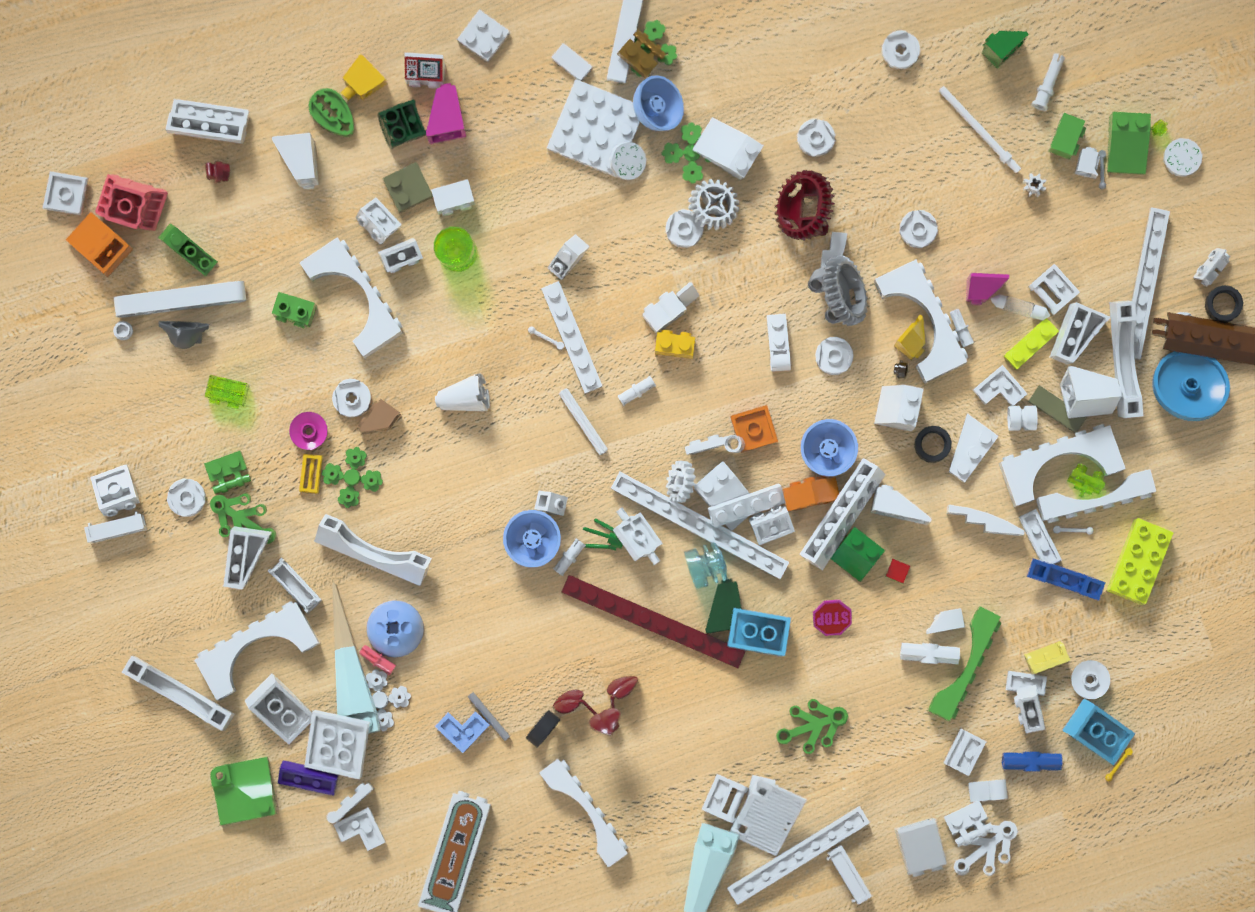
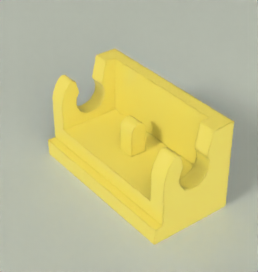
[1024,641,1070,674]

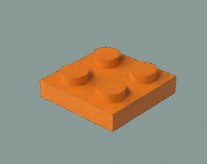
[730,405,778,453]

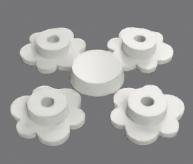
[366,669,411,731]

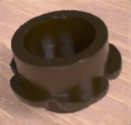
[894,360,908,379]

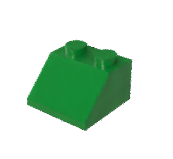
[981,31,1029,68]
[830,527,885,582]

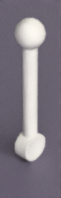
[528,327,564,350]
[1053,526,1094,535]

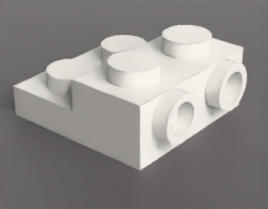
[90,464,140,517]

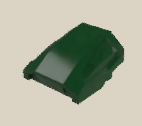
[377,99,426,149]

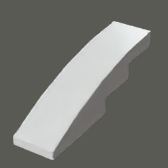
[946,505,1024,536]

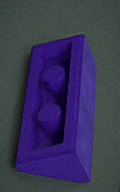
[277,761,339,796]

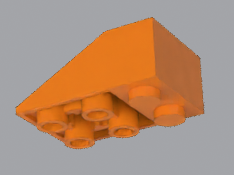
[66,212,133,277]

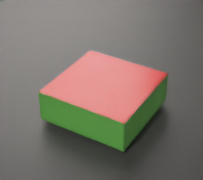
[885,559,910,584]

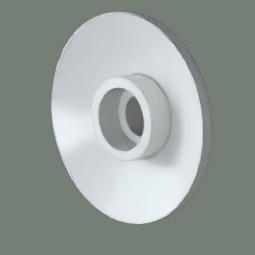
[1071,660,1110,699]

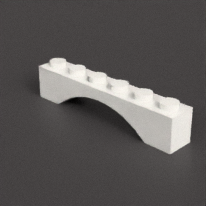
[1109,300,1143,418]
[1036,469,1156,523]
[314,514,432,586]
[122,656,235,731]
[540,759,628,867]

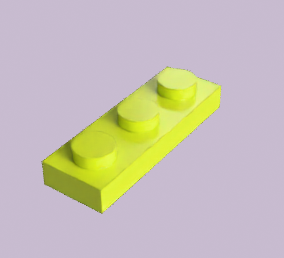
[1003,318,1059,370]

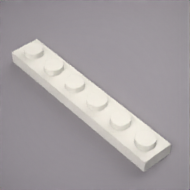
[541,281,603,394]

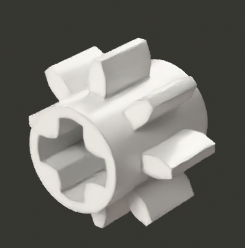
[1023,173,1046,197]

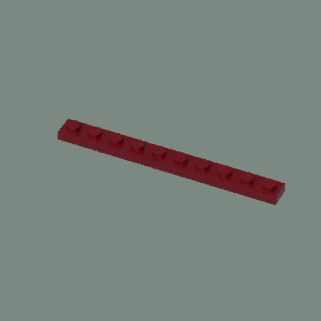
[561,575,746,669]

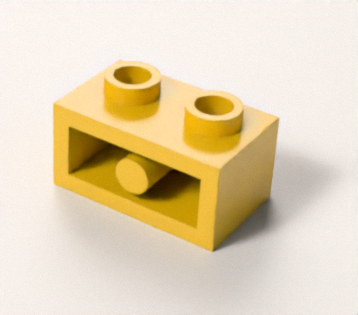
[655,330,695,359]

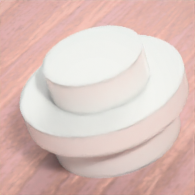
[113,321,133,340]

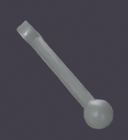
[1098,150,1106,189]

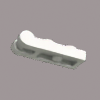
[327,783,375,823]

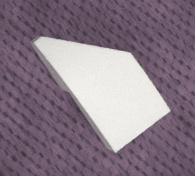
[926,608,965,634]

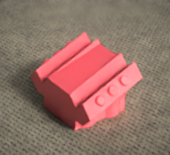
[95,174,168,231]

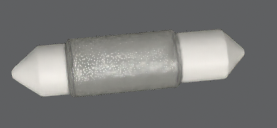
[991,294,1050,321]

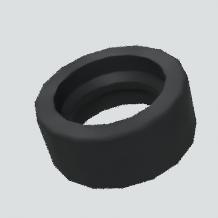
[1205,285,1244,322]
[914,426,952,463]
[526,710,560,748]

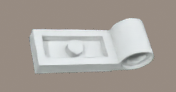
[767,314,791,372]
[685,435,745,455]

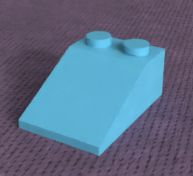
[727,608,791,657]
[1062,699,1135,765]

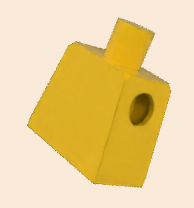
[340,54,387,101]

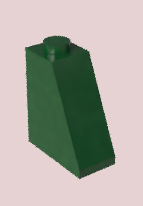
[705,579,741,634]

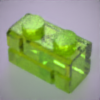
[205,375,249,409]

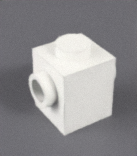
[535,491,568,516]

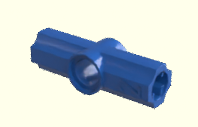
[1002,752,1062,771]

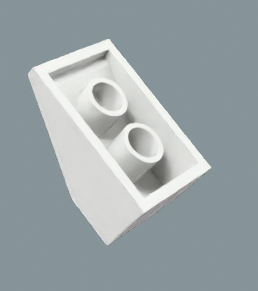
[692,118,764,180]
[693,461,750,531]
[871,485,931,525]
[245,674,312,744]

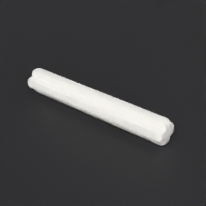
[559,388,608,455]

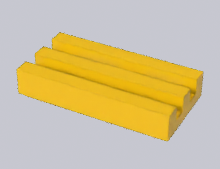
[299,454,323,494]

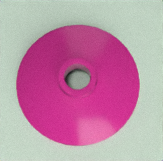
[289,412,328,450]

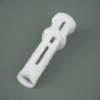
[1031,54,1065,111]

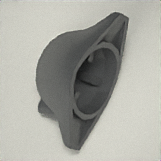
[158,321,209,349]

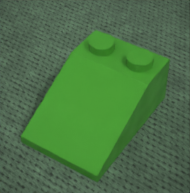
[1107,112,1151,174]

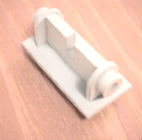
[1193,248,1230,287]

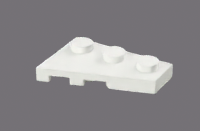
[949,414,998,483]

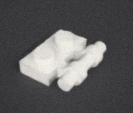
[944,800,993,847]

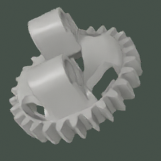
[808,256,868,326]

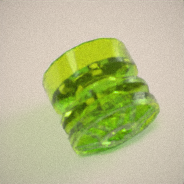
[434,227,477,272]

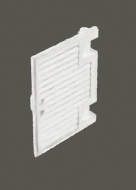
[730,778,807,856]

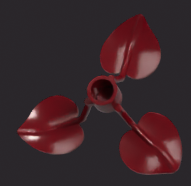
[552,676,639,736]

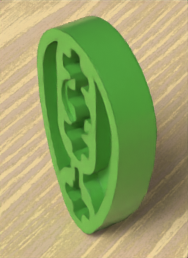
[309,88,355,137]

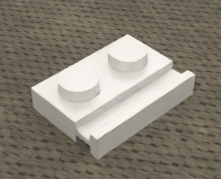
[943,729,986,776]

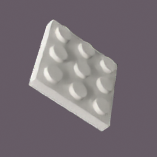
[304,710,370,779]

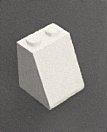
[272,133,319,189]
[1060,366,1123,418]
[874,385,923,432]
[894,818,947,877]

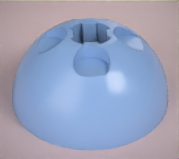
[633,75,684,131]
[801,419,858,476]
[503,510,561,567]
[366,600,424,658]

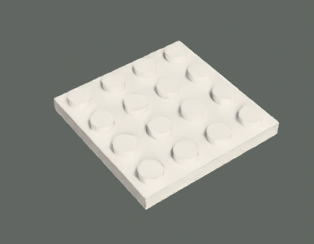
[547,79,640,178]

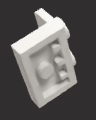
[356,198,401,245]
[749,506,795,545]

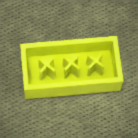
[1106,518,1174,605]

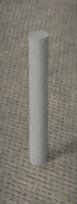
[468,692,510,741]

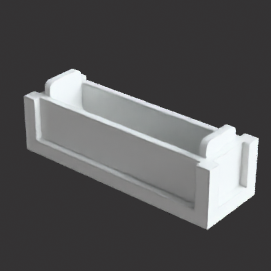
[84,511,147,544]
[268,558,322,614]
[826,845,872,904]

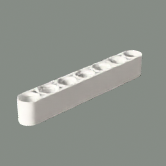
[114,281,246,318]

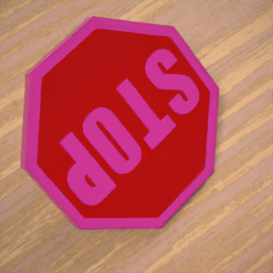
[813,600,852,636]

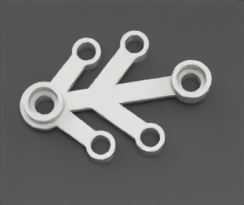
[954,821,1017,876]

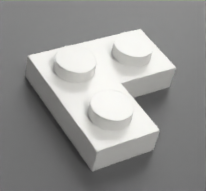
[973,365,1027,406]
[333,807,386,851]

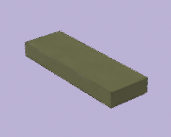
[1028,385,1087,433]

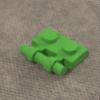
[204,451,251,494]

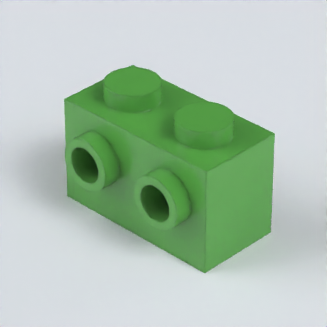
[1048,113,1086,160]
[272,292,317,329]

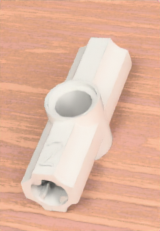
[900,643,960,664]

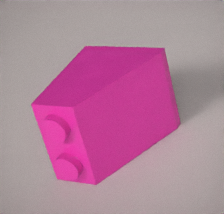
[426,83,467,144]

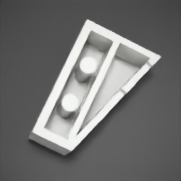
[1050,302,1110,365]
[223,526,272,589]

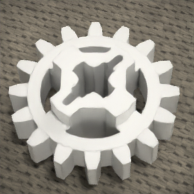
[666,460,696,503]

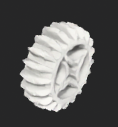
[688,179,739,230]

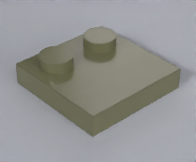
[382,162,433,213]

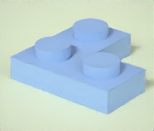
[435,712,489,753]

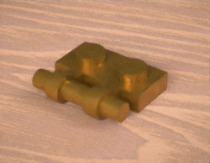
[617,29,666,78]

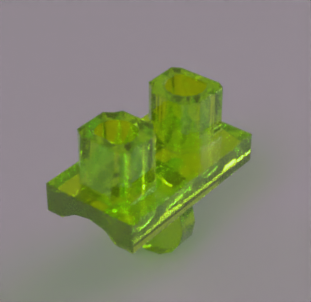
[1067,463,1106,497]

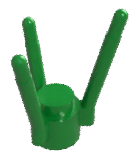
[583,519,623,551]

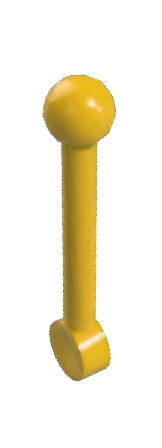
[1105,748,1133,782]

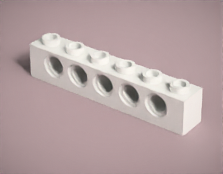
[800,458,886,571]

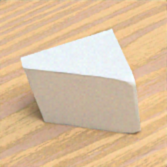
[676,282,699,307]

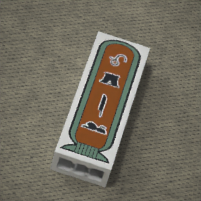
[418,791,491,912]

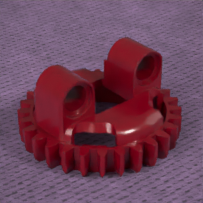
[774,170,835,241]

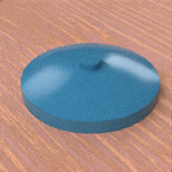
[1152,351,1230,421]

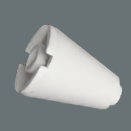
[435,373,490,411]

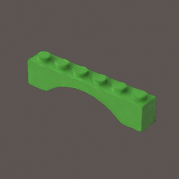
[927,606,1002,721]

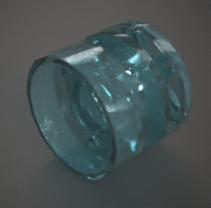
[684,542,728,590]

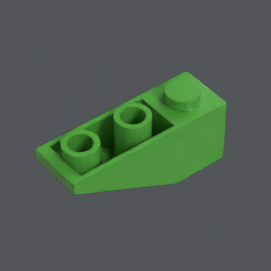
[158,223,217,276]

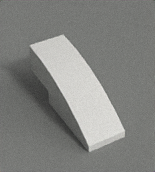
[820,232,847,268]

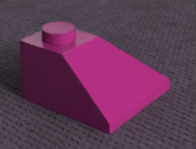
[966,273,1009,305]

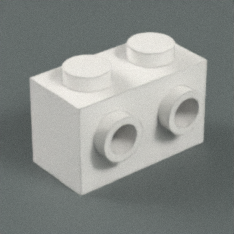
[431,179,475,216]
[378,238,423,273]
[1014,685,1045,733]

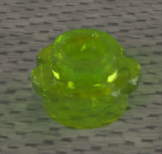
[1150,119,1168,136]

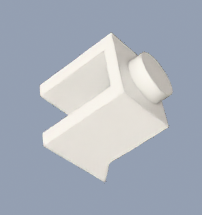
[1075,147,1100,179]

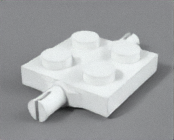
[613,507,663,565]

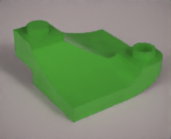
[210,757,277,825]

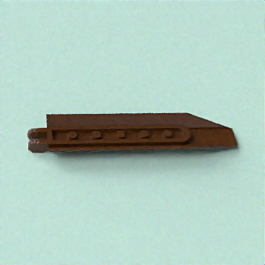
[1152,312,1255,365]

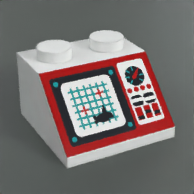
[405,53,445,88]

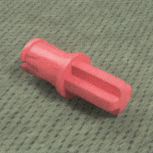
[359,645,396,675]

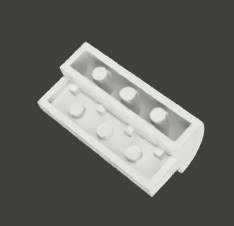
[166,99,249,144]

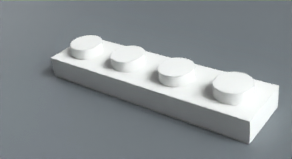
[708,484,785,528]

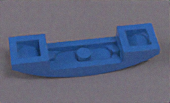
[1027,558,1106,600]

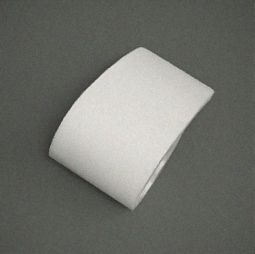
[968,779,1008,802]

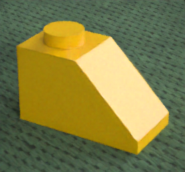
[894,314,926,361]

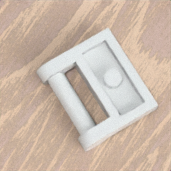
[1028,264,1080,315]
[701,774,749,824]

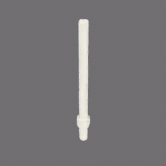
[939,86,1021,173]

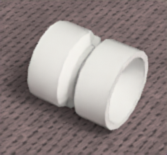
[1007,406,1037,431]

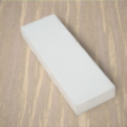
[1018,509,1062,564]

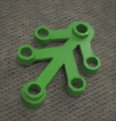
[210,493,276,544]
[776,699,848,754]

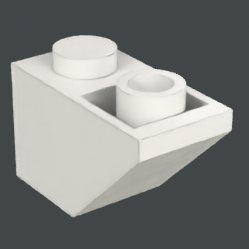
[547,234,590,280]

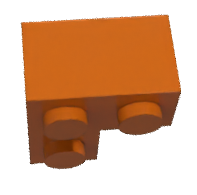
[783,476,839,511]

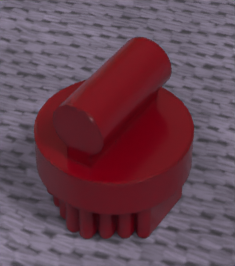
[205,161,230,183]

